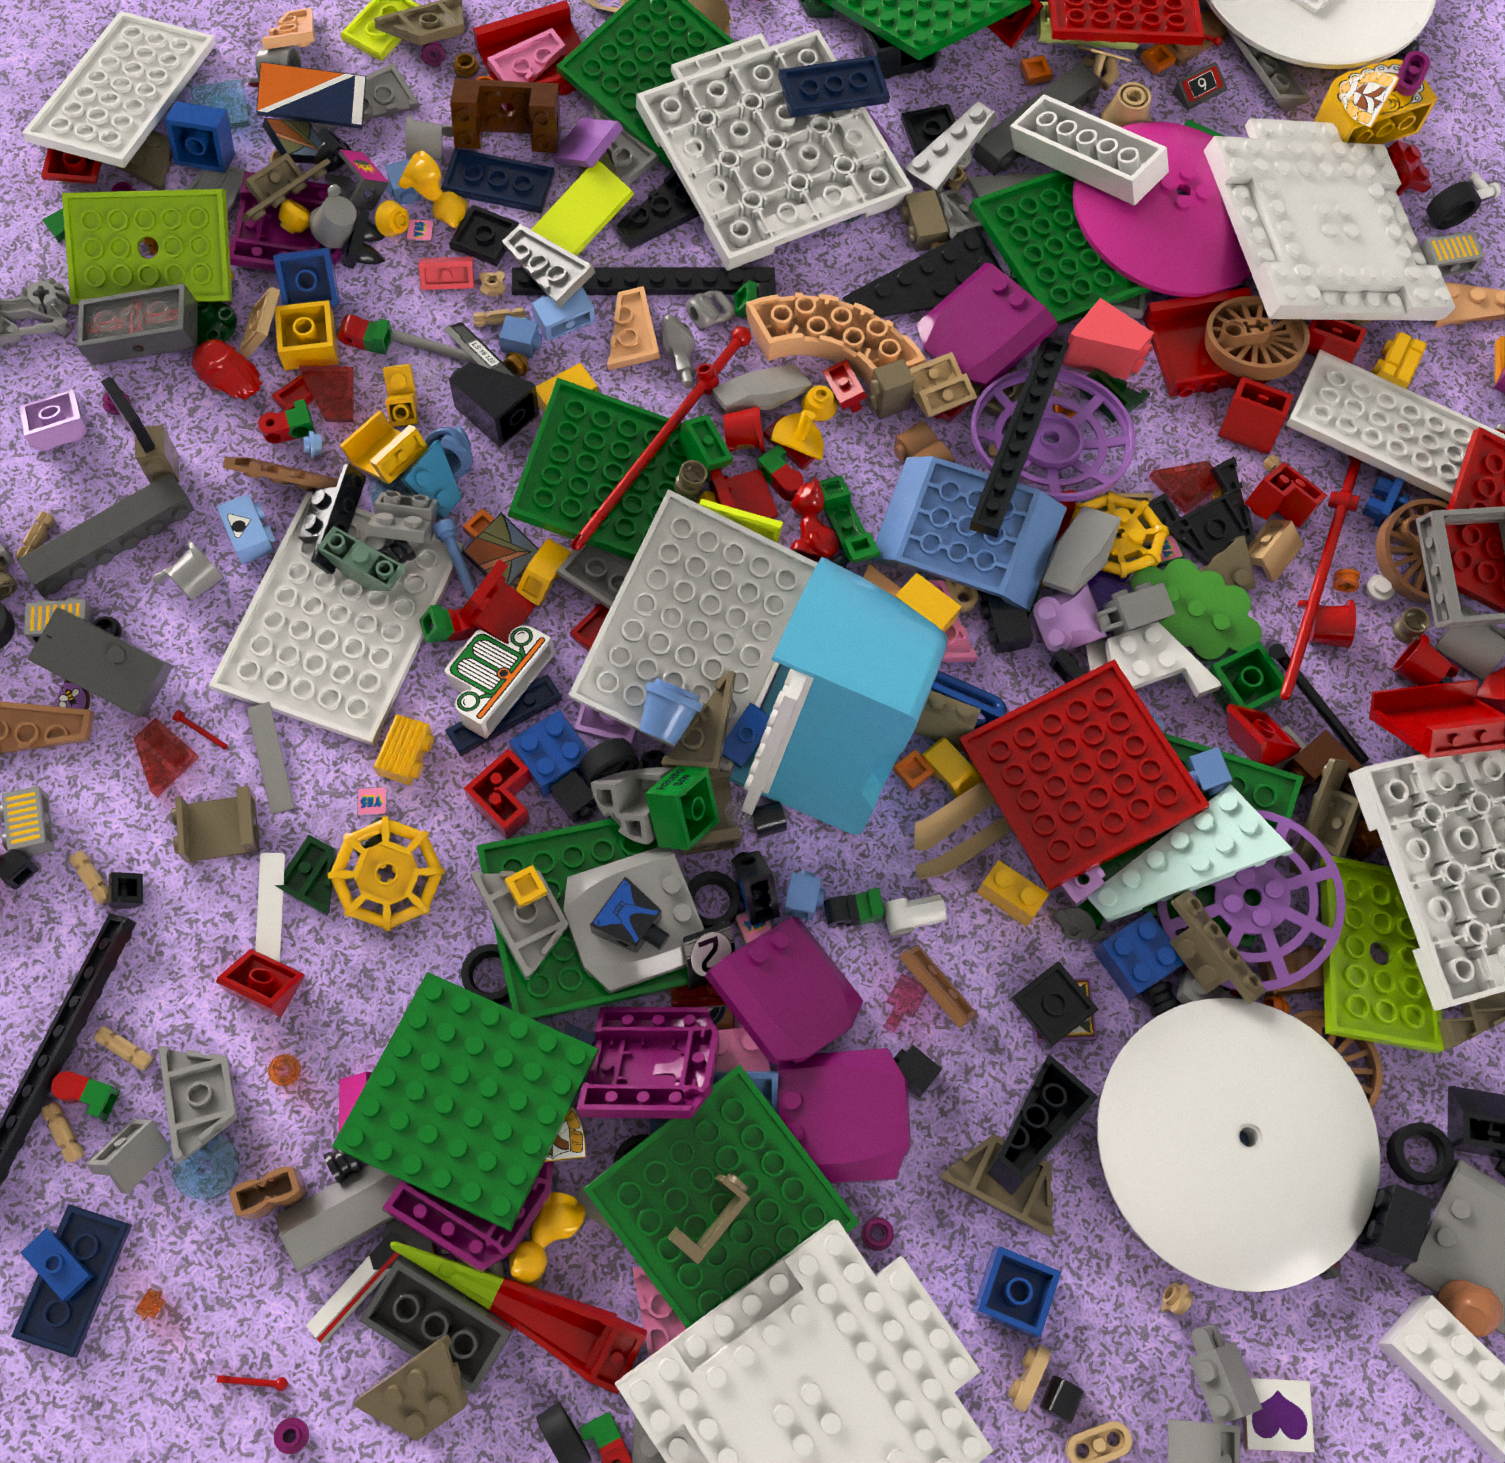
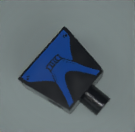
[731,851,780,926]
[590,877,670,953]

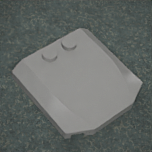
[563,847,704,994]
[1400,1159,1505,1335]

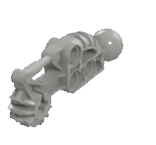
[0,276,71,347]

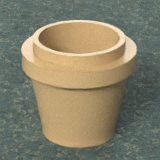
[1100,82,1151,127]

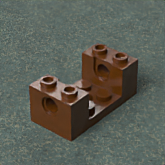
[450,78,561,153]
[1282,730,1383,862]

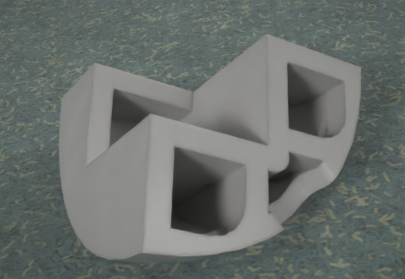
[591,767,674,845]

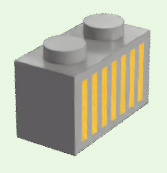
[1421,231,1485,277]
[24,597,94,647]
[0,786,55,857]

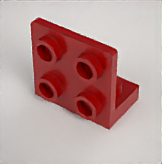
[708,468,778,519]
[459,559,535,644]

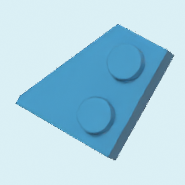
[400,440,462,519]

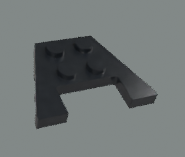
[1148,456,1255,566]

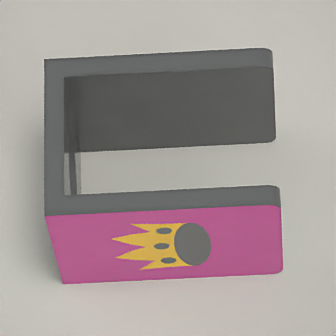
[324,149,389,210]

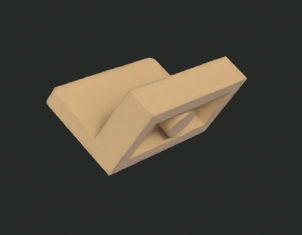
[1247,519,1303,582]

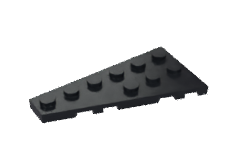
[616,170,700,250]
[841,226,1005,318]

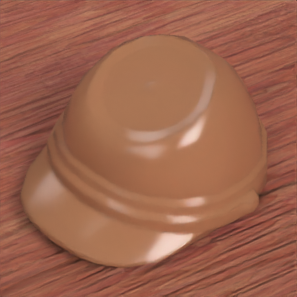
[1437,1280,1503,1337]

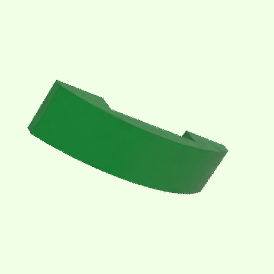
[819,475,880,563]

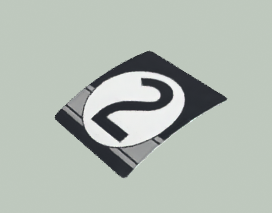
[682,921,736,990]

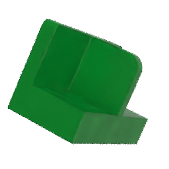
[677,414,733,482]

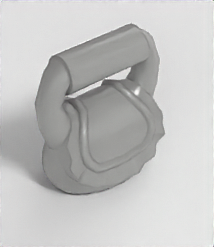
[686,290,735,328]

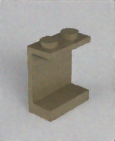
[680,770,741,856]
[171,786,260,863]
[667,1173,751,1264]

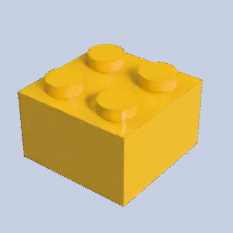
[274,300,339,371]

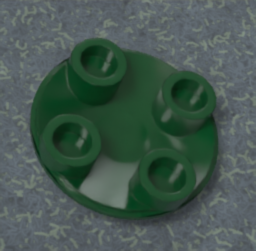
[197,302,237,347]

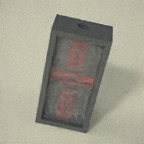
[77,283,198,365]

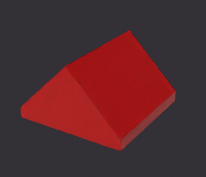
[1226,704,1302,767]
[216,949,305,1018]

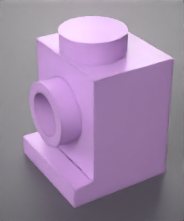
[1058,866,1106,907]

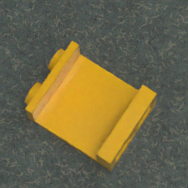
[339,410,428,484]

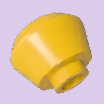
[278,199,311,234]
[375,200,409,237]
[801,385,838,421]

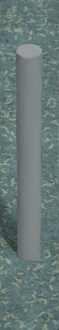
[390,330,479,365]

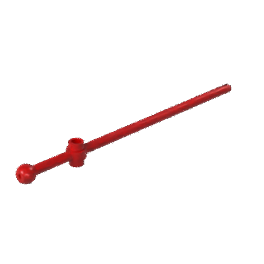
[571,326,752,551]
[1280,455,1363,700]

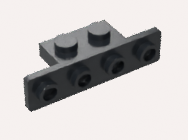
[298,463,366,574]

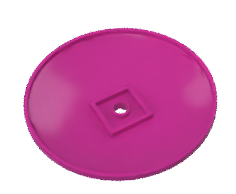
[1073,122,1252,297]

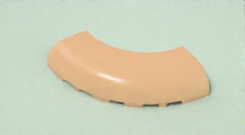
[746,292,926,387]

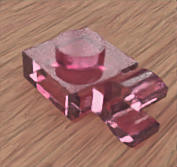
[883,974,927,1033]

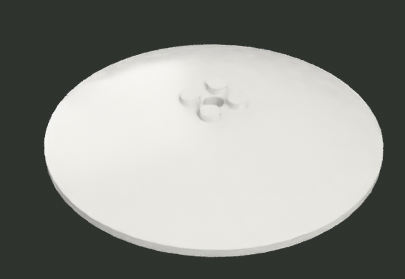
[1206,0,1436,69]

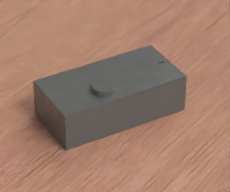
[28,607,174,717]
[359,1257,515,1394]

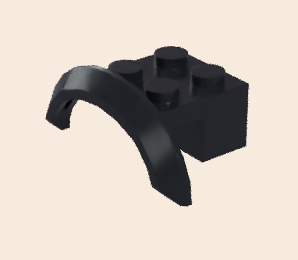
[862,26,941,79]

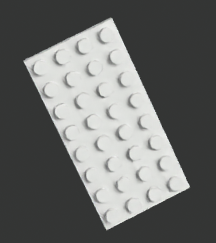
[22,11,216,168]
[1286,349,1505,502]

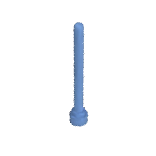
[432,518,476,599]

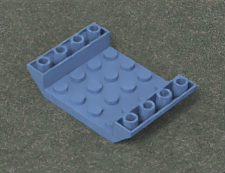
[869,456,1067,613]

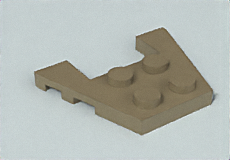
[1415,935,1505,1049]

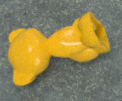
[397,150,469,228]
[509,1192,586,1287]

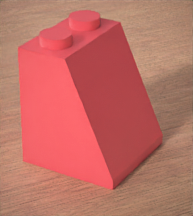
[1062,298,1154,380]

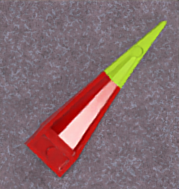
[390,1241,647,1395]

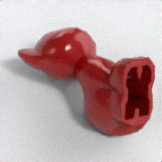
[790,477,839,563]

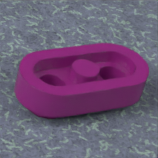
[1394,51,1430,96]

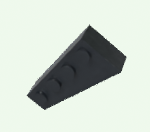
[987,1054,1098,1195]

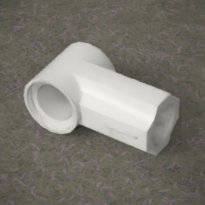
[883,894,947,936]

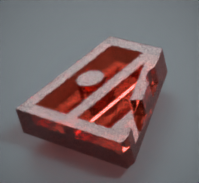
[299,365,354,423]
[1149,461,1219,513]
[133,718,199,798]

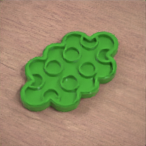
[1130,558,1262,661]

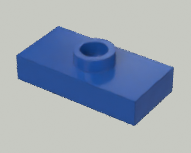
[722,702,770,769]
[20,1228,93,1302]

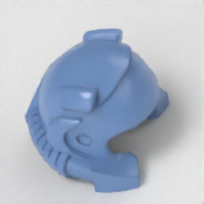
[414,426,473,479]

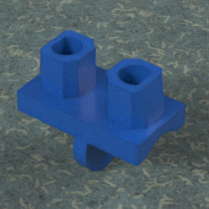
[1362,476,1410,528]

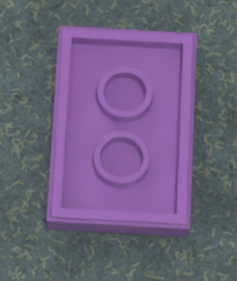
[550,118,623,168]

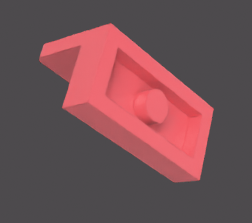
[418,256,475,290]

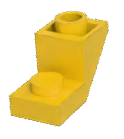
[383,363,418,427]
[516,538,573,606]
[921,737,982,807]

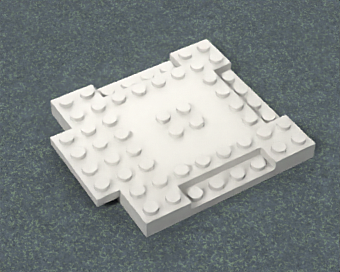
[636,30,913,271]
[1204,118,1456,321]
[1349,749,1505,1011]
[615,1219,994,1463]

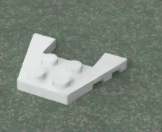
[1105,621,1222,698]

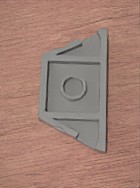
[471,871,569,980]
[158,1046,238,1164]

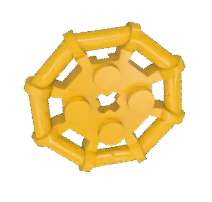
[1068,491,1169,578]
[328,816,445,932]

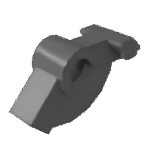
[1053,907,1106,942]

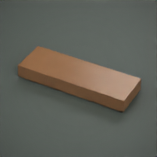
[899,945,977,1029]

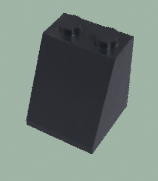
[448,362,540,447]

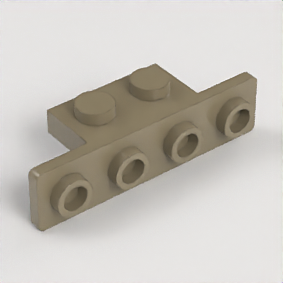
[241,153,331,223]
[1289,758,1362,873]
[1169,890,1266,1004]

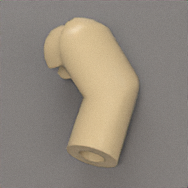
[1099,56,1119,91]

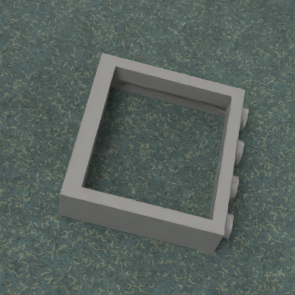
[1415,506,1505,629]

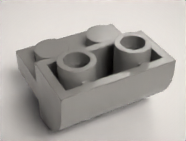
[367,491,438,543]
[1435,605,1505,680]
[1168,1419,1240,1463]

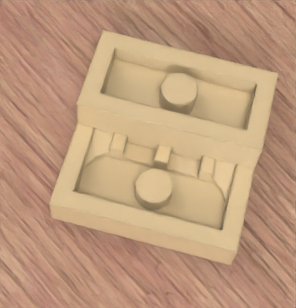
[909,352,977,418]

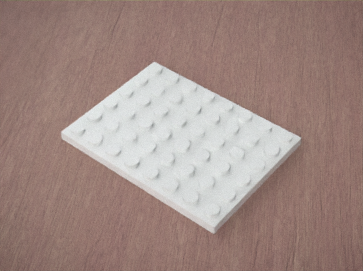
[568,489,818,773]
[209,491,465,746]

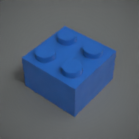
[165,101,235,173]
[273,247,340,306]
[509,710,588,798]
[1093,911,1185,1002]
[972,1246,1061,1338]

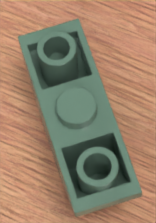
[317,526,406,591]

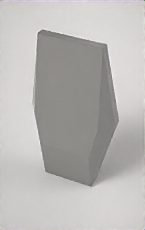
[184,166,246,214]
[712,364,813,413]
[1043,506,1121,595]

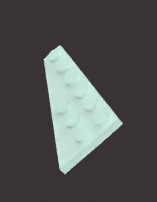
[1087,784,1294,922]

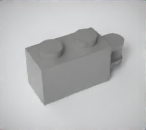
[1095,581,1176,636]
[1189,1324,1263,1424]

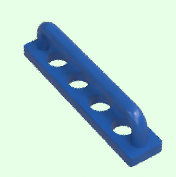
[931,670,1007,729]

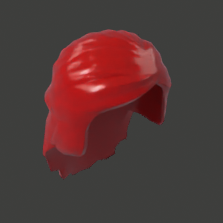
[191,339,262,400]

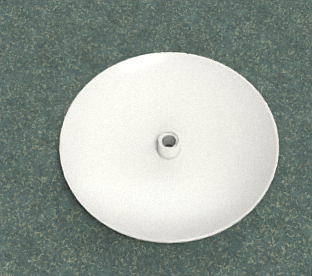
[1097,998,1380,1292]

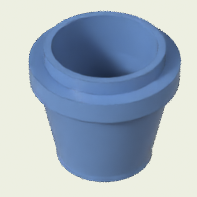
[639,678,704,745]

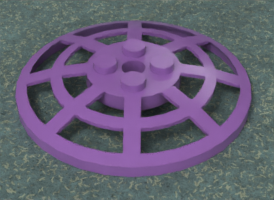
[970,367,1136,502]
[1156,810,1346,992]

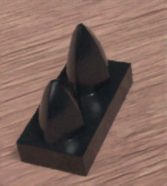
[314,126,353,173]
[343,209,385,269]

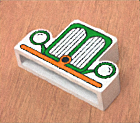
[445,625,555,739]

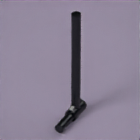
[1267,640,1370,765]

